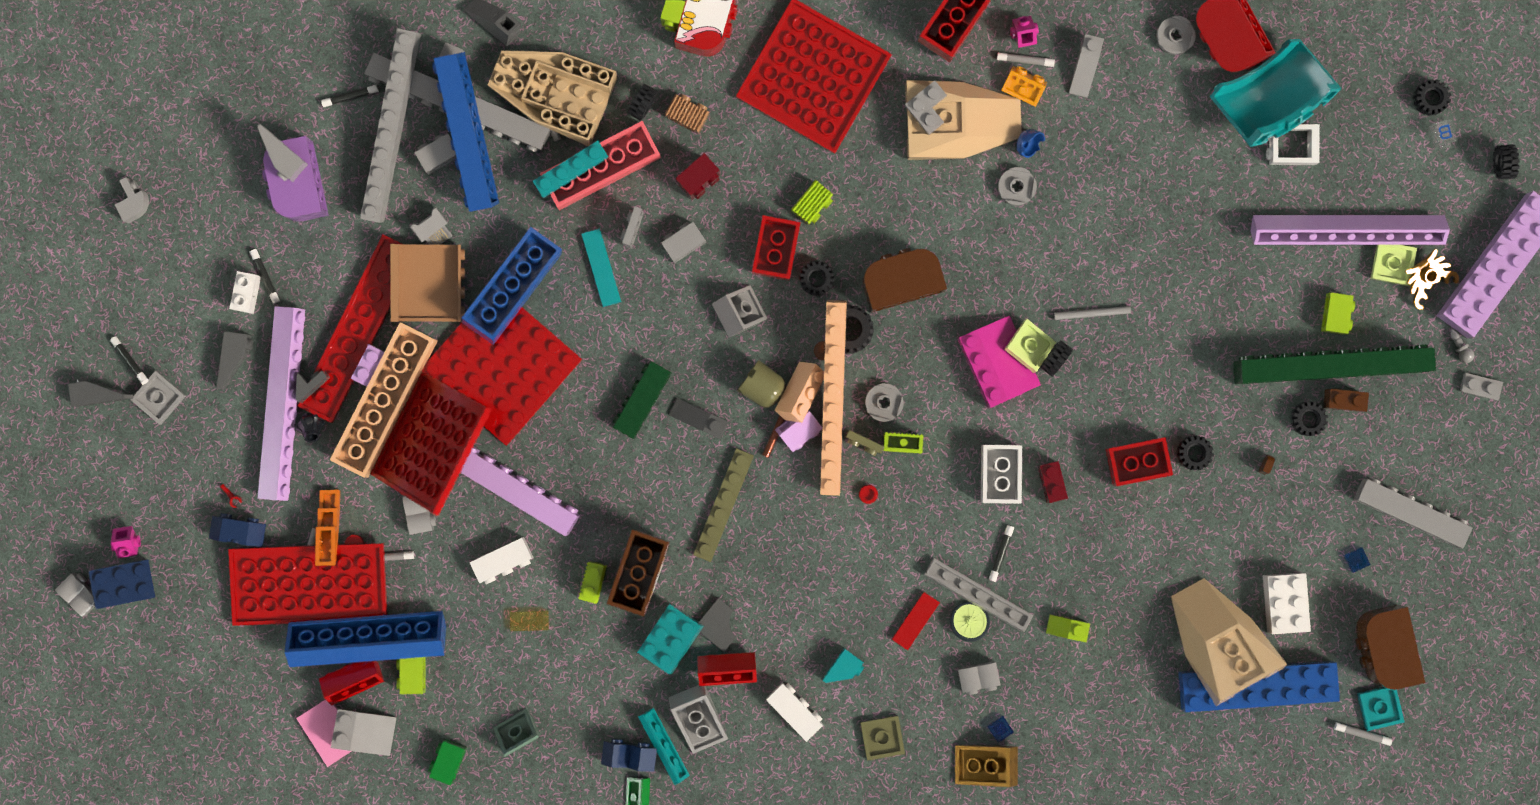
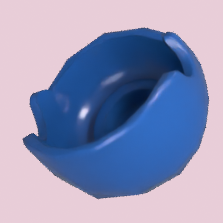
[1016,129,1045,158]

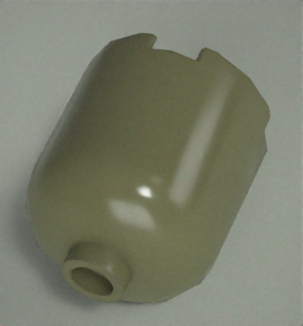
[737,360,785,408]

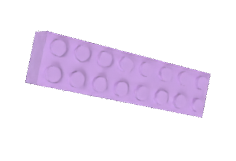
[1436,191,1540,338]
[461,446,581,536]

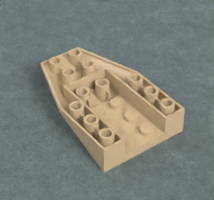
[488,51,617,146]
[905,80,1022,160]
[1171,578,1287,706]

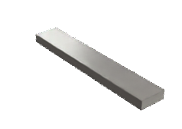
[924,558,1033,633]

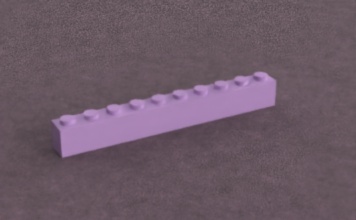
[1251,215,1450,245]
[258,307,305,501]

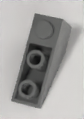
[464,0,521,47]

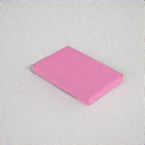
[296,699,351,767]

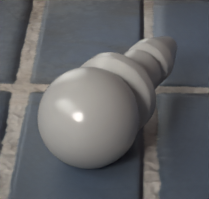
[1450,329,1475,363]

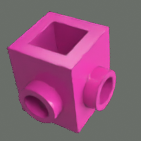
[1010,16,1039,48]
[110,526,141,558]

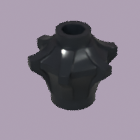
[294,413,325,442]

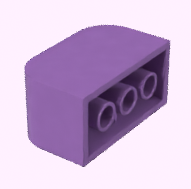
[262,136,329,222]

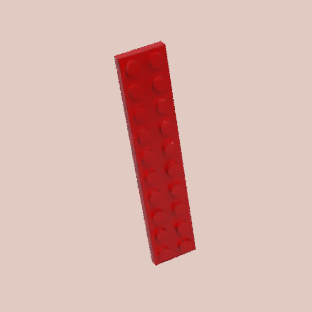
[298,235,402,423]

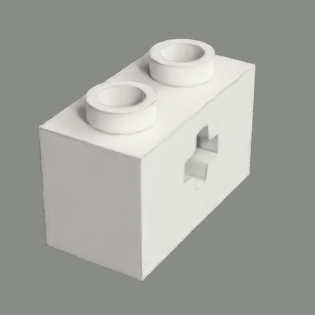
[229,271,261,314]

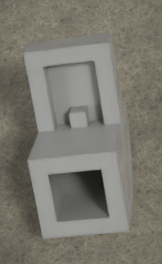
[115,177,149,224]

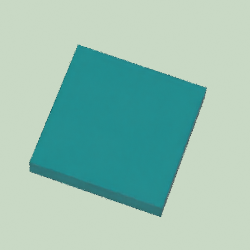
[1357,687,1405,731]

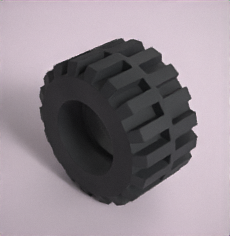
[825,305,874,354]

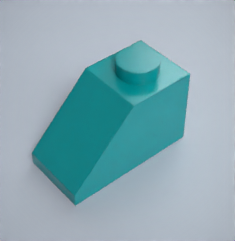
[822,648,864,683]

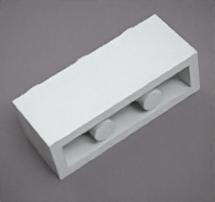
[470,537,534,584]
[766,682,823,742]

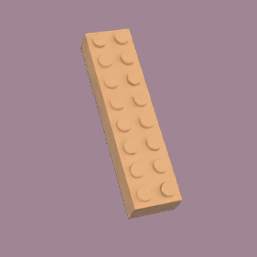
[330,322,438,478]

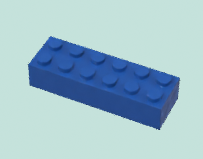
[461,227,562,345]

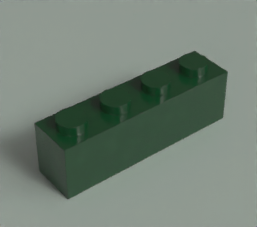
[612,361,672,439]

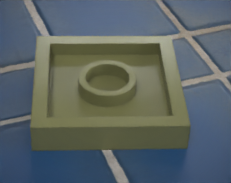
[860,715,905,761]

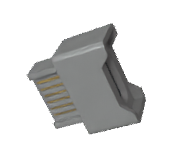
[410,206,453,245]

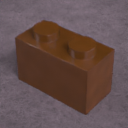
[1323,389,1369,412]

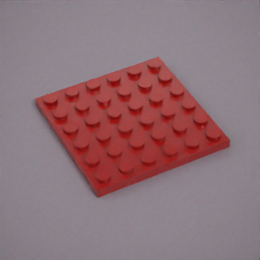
[736,0,892,154]
[422,307,583,446]
[370,372,492,516]

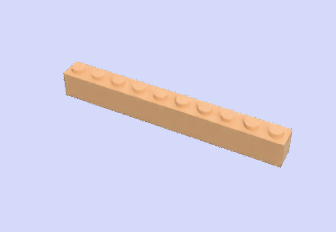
[820,300,847,495]

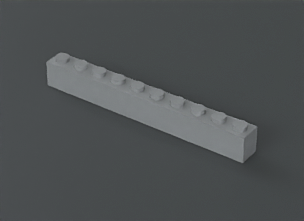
[360,28,421,223]
[364,53,551,153]

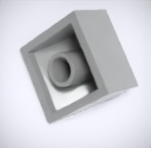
[712,285,767,338]

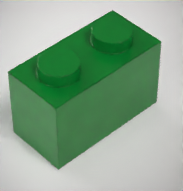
[428,739,467,786]

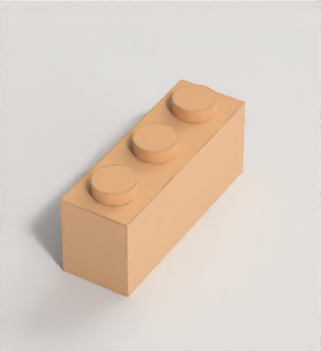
[775,362,824,423]

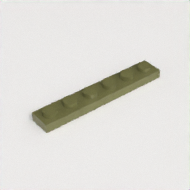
[693,448,754,562]

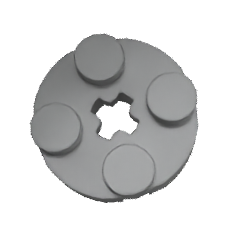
[1156,16,1196,55]
[998,167,1037,206]
[865,383,904,422]

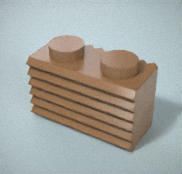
[664,94,709,135]

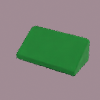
[626,777,650,805]

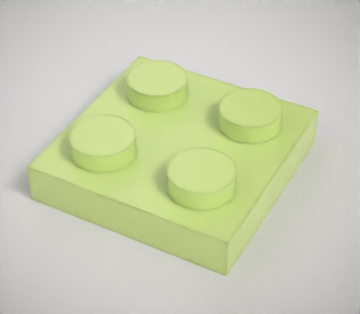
[1370,245,1417,286]
[1004,319,1056,373]

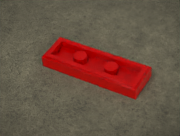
[892,592,940,650]

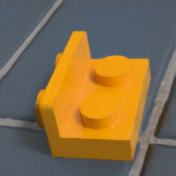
[1001,66,1047,107]

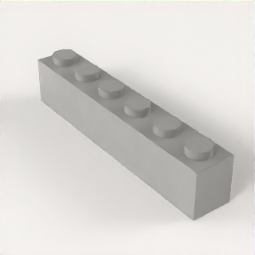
[1353,477,1473,549]

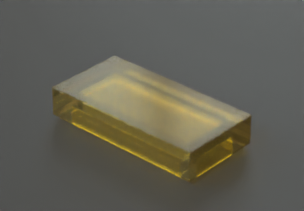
[510,611,549,631]

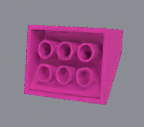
[957,315,1041,409]

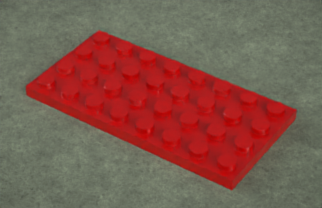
[228,543,387,626]

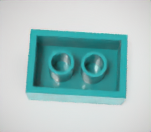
[637,604,704,674]

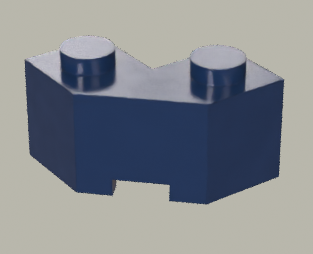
[209,513,266,547]
[601,738,657,772]

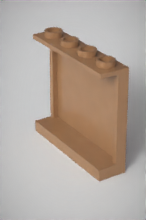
[390,244,465,322]

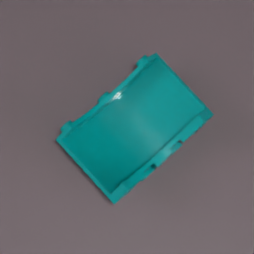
[1209,39,1342,147]

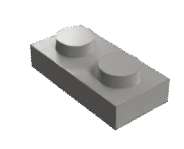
[1459,373,1503,401]

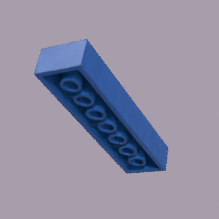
[432,52,499,212]
[285,611,446,667]
[1178,661,1340,712]

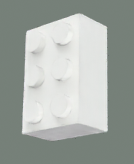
[981,445,1022,503]
[1263,573,1311,634]

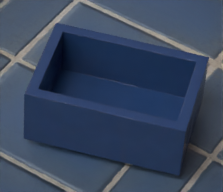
[88,560,155,609]

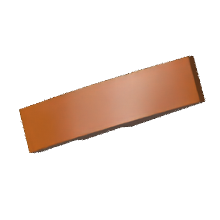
[315,490,340,566]

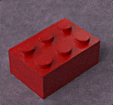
[752,215,801,281]
[1105,437,1173,487]

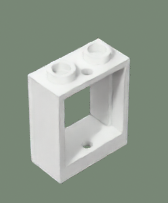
[1266,124,1319,165]

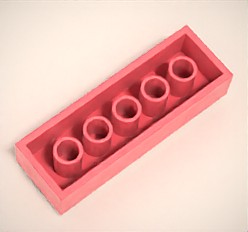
[540,121,661,210]

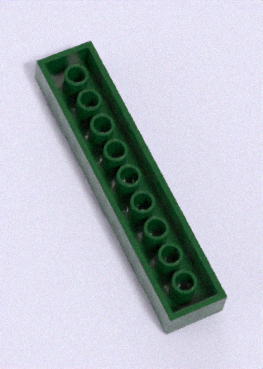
[1233,344,1436,385]

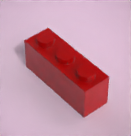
[697,652,757,686]
[319,661,384,706]

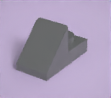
[296,371,330,403]

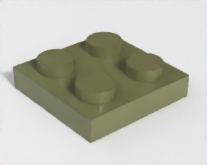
[845,430,884,456]

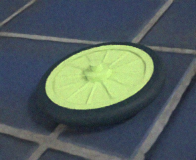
[950,601,990,642]

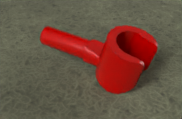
[220,484,242,508]

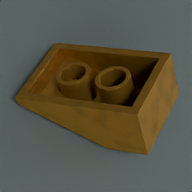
[955,745,1018,787]

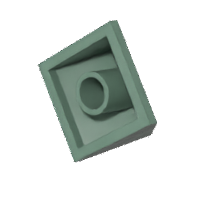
[493,709,541,757]

